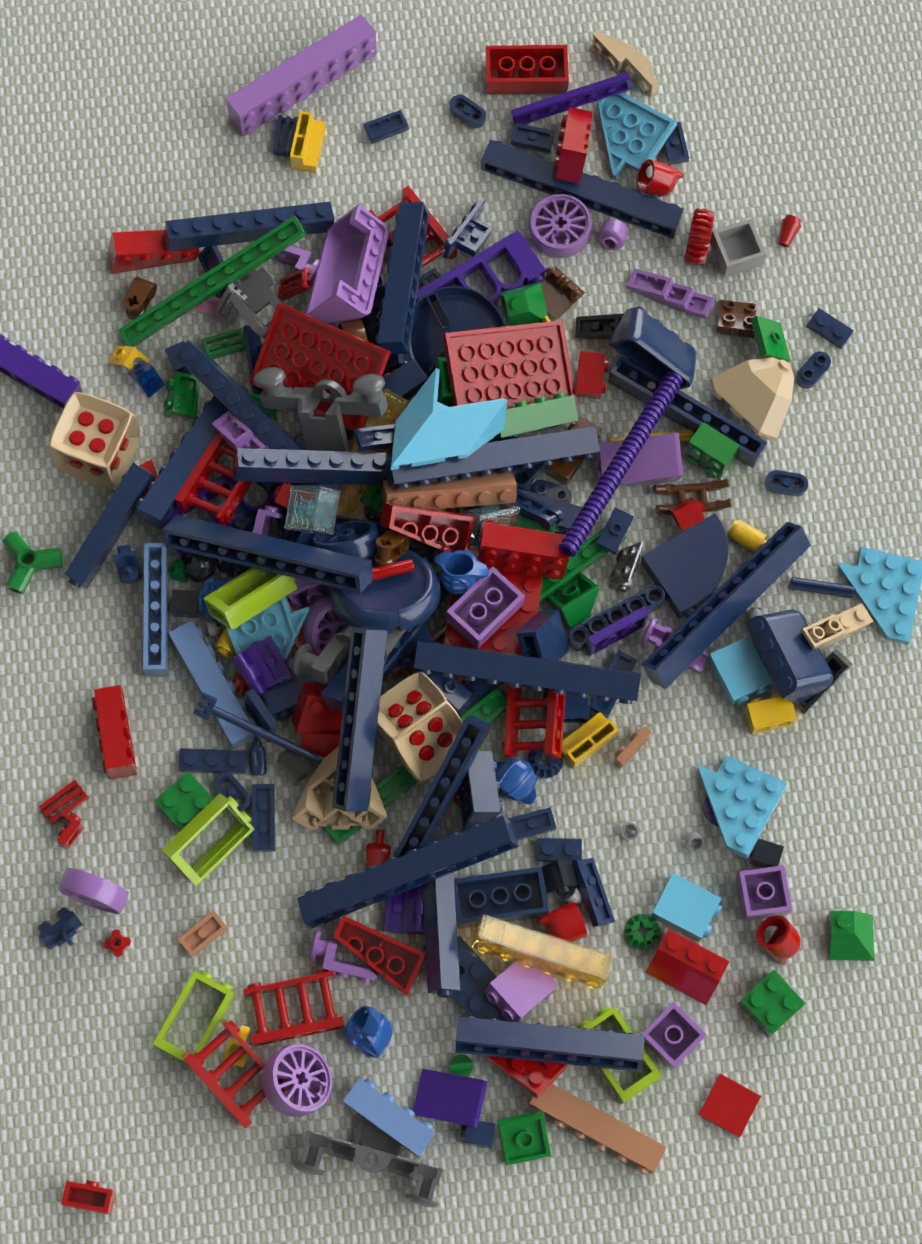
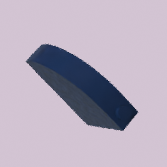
[641,513,728,619]

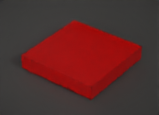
[698,1073,761,1138]

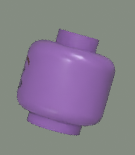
[599,219,629,250]

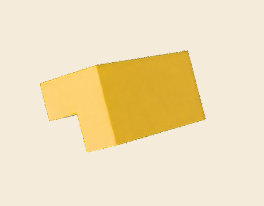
[290,111,326,173]
[562,712,619,769]

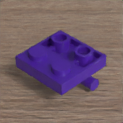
[232,635,293,695]
[384,885,425,935]

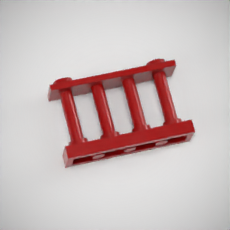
[368,185,457,268]
[175,431,252,526]
[502,682,566,759]
[243,969,345,1047]
[181,1019,286,1129]

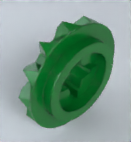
[624,913,660,950]

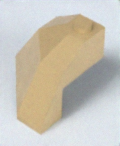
[710,357,794,441]
[291,746,387,830]

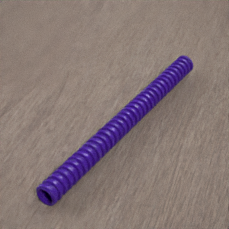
[558,371,683,557]

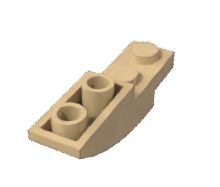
[592,32,659,96]
[801,603,874,649]

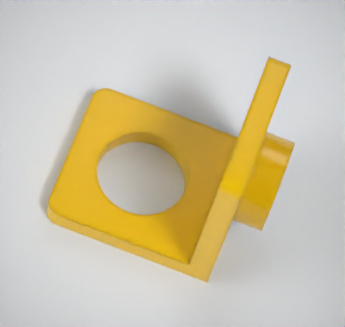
[108,345,149,377]

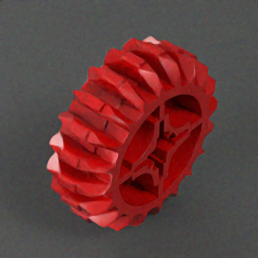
[684,208,715,265]

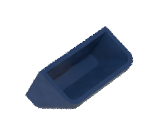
[608,307,697,390]
[745,609,833,704]

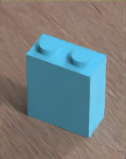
[708,636,773,706]
[651,873,722,942]

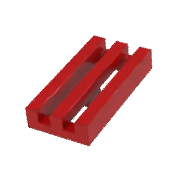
[278,268,311,301]
[38,780,89,825]

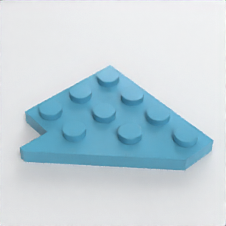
[597,93,677,179]
[838,547,922,645]
[227,596,310,691]
[698,755,787,859]

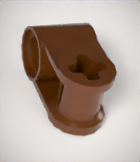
[123,276,157,319]
[374,529,410,566]

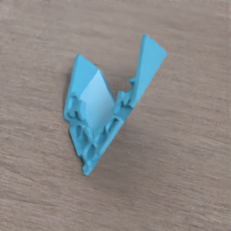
[391,368,507,470]

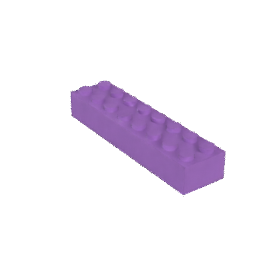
[226,14,377,136]

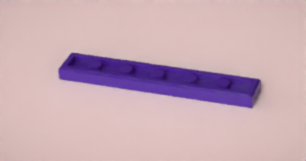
[511,72,632,125]

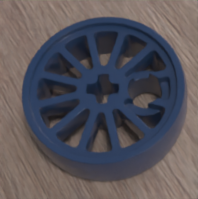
[313,520,380,559]

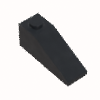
[575,313,624,340]
[792,650,853,714]

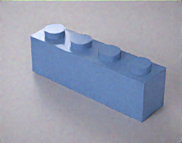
[343,1078,436,1158]

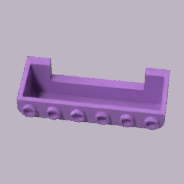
[306,204,389,324]

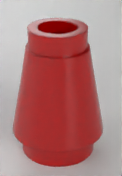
[778,215,801,247]

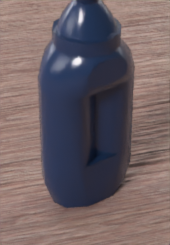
[249,735,267,776]

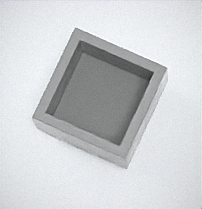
[710,218,766,277]

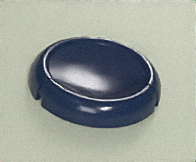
[403,286,506,378]
[329,549,441,633]

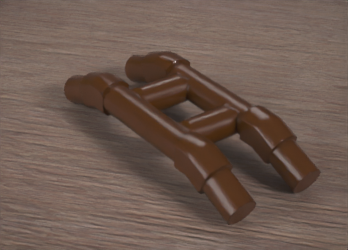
[653,479,733,515]

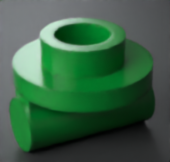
[169,559,188,583]
[449,1055,474,1077]

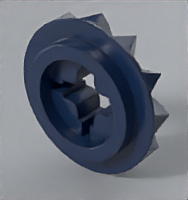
[528,750,563,778]

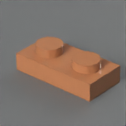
[614,727,652,769]
[178,910,228,958]

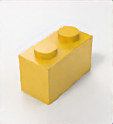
[744,693,797,735]

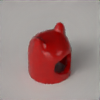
[636,159,684,197]
[538,902,588,948]
[756,915,801,964]

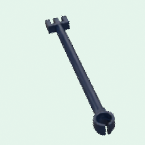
[193,693,325,765]

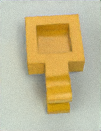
[222,1025,252,1068]

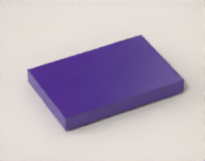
[585,606,649,656]
[413,1069,488,1128]

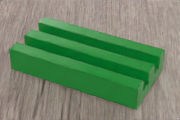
[201,328,246,359]

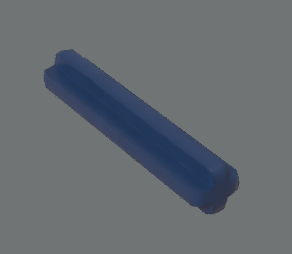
[789,577,854,598]

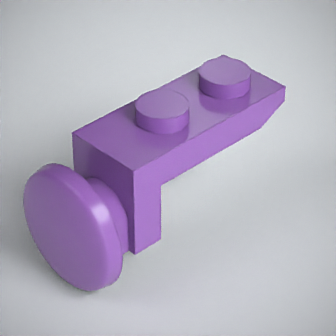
[271,245,319,289]
[641,618,710,674]
[310,930,379,983]

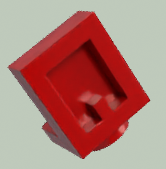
[57,811,84,850]

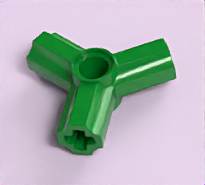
[2,531,63,595]

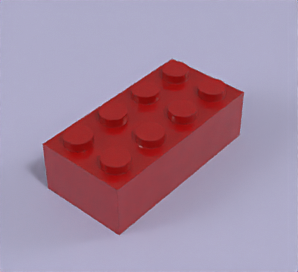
[485,45,569,94]
[477,522,569,580]

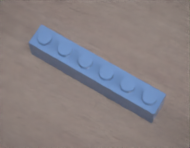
[143,543,169,677]
[168,620,256,750]

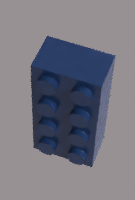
[454,867,549,929]

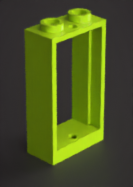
[203,568,298,630]
[161,793,254,886]
[153,970,236,1065]
[577,1006,662,1104]

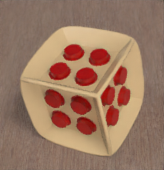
[49,392,140,489]
[377,672,463,782]

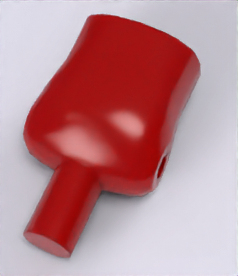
[365,829,391,869]

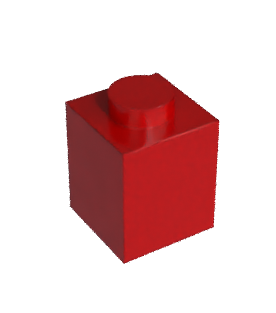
[669,497,705,531]

